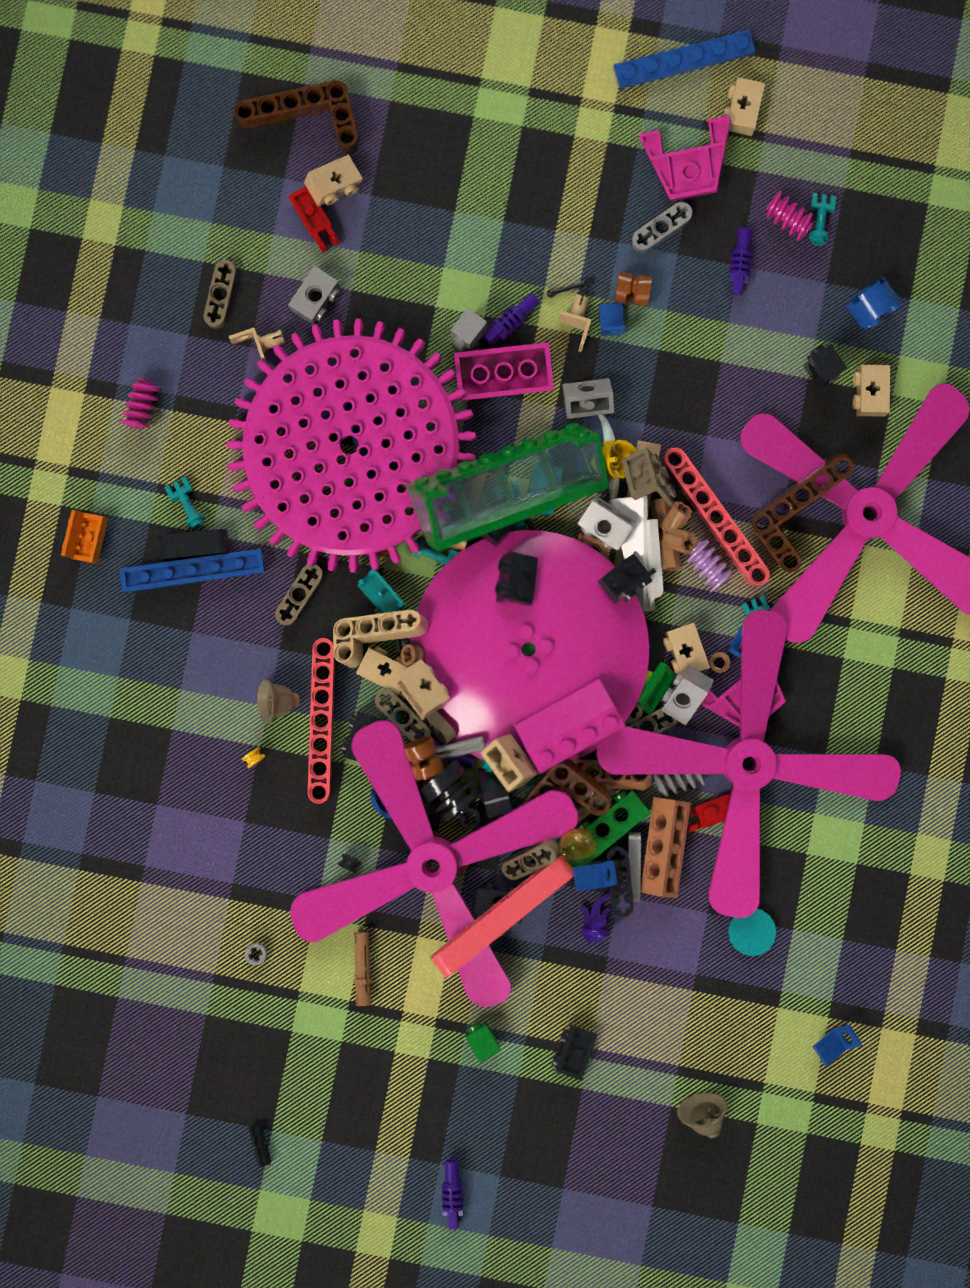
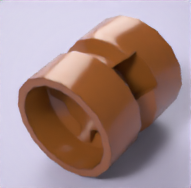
[614,271,652,307]
[403,736,444,780]

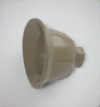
[257,679,300,724]
[677,1093,727,1138]

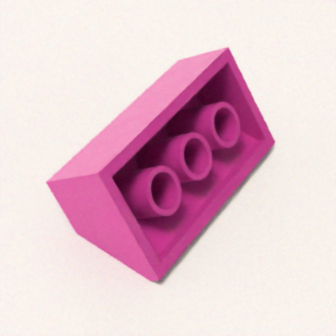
[454,342,554,401]
[514,678,626,773]

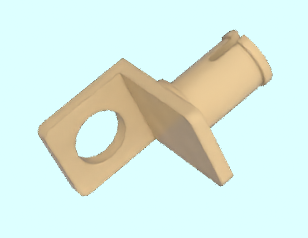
[558,295,591,352]
[229,328,285,362]

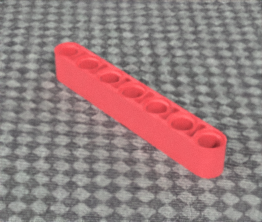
[663,448,770,587]
[308,638,336,804]
[430,853,574,977]

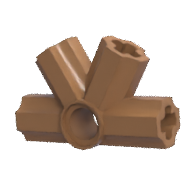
[650,498,698,572]

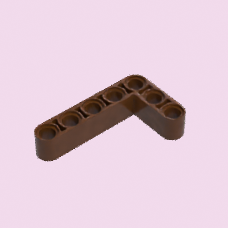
[234,80,359,154]
[752,454,854,573]
[500,758,612,855]

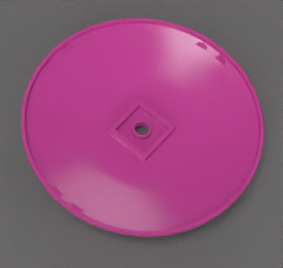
[410,530,649,761]

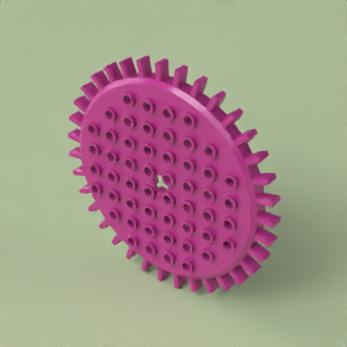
[226,319,477,573]

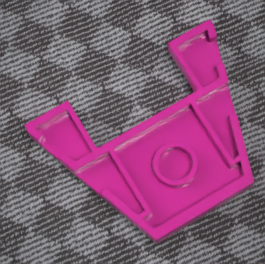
[639,115,731,201]
[685,644,786,727]

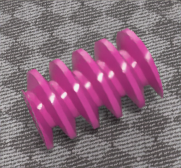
[764,190,817,241]
[119,377,162,430]

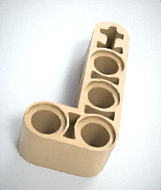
[333,610,429,668]

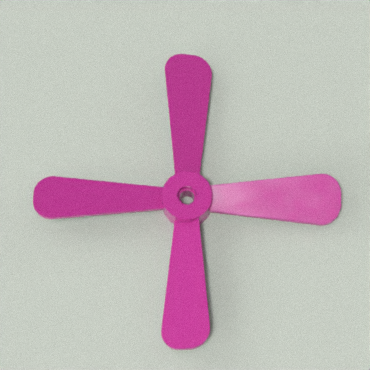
[740,384,970,643]
[597,610,901,918]
[290,720,578,1007]

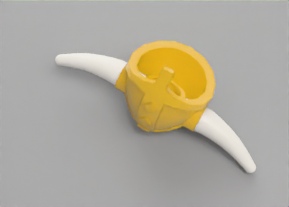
[596,414,637,506]

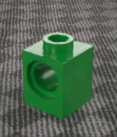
[465,1021,501,1063]

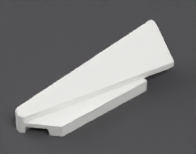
[611,496,664,612]

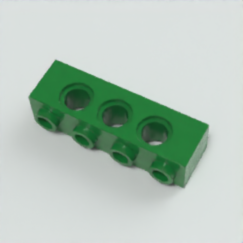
[558,790,651,868]

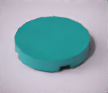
[727,909,776,956]

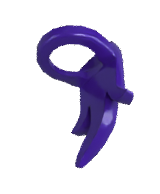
[579,891,612,943]

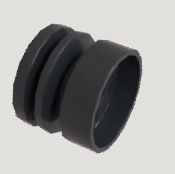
[420,759,482,823]

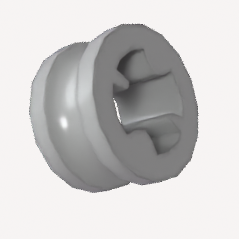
[244,943,267,965]

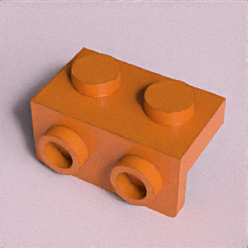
[61,510,109,564]

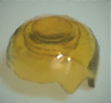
[558,828,597,860]

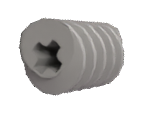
[653,774,706,798]

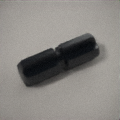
[249,1125,271,1167]

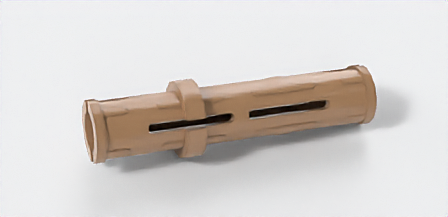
[353,932,372,1006]

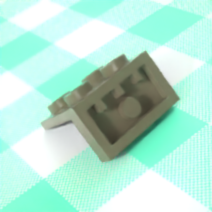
[621,447,676,508]

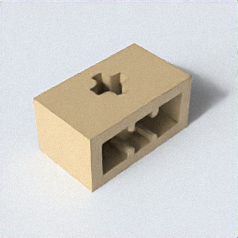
[723,77,765,136]
[304,155,363,206]
[853,365,890,417]
[663,623,710,675]
[356,646,408,695]
[394,659,450,720]
[481,734,538,792]

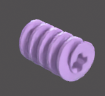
[682,540,732,593]

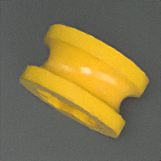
[242,747,266,769]

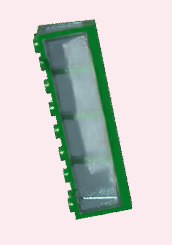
[407,423,609,551]

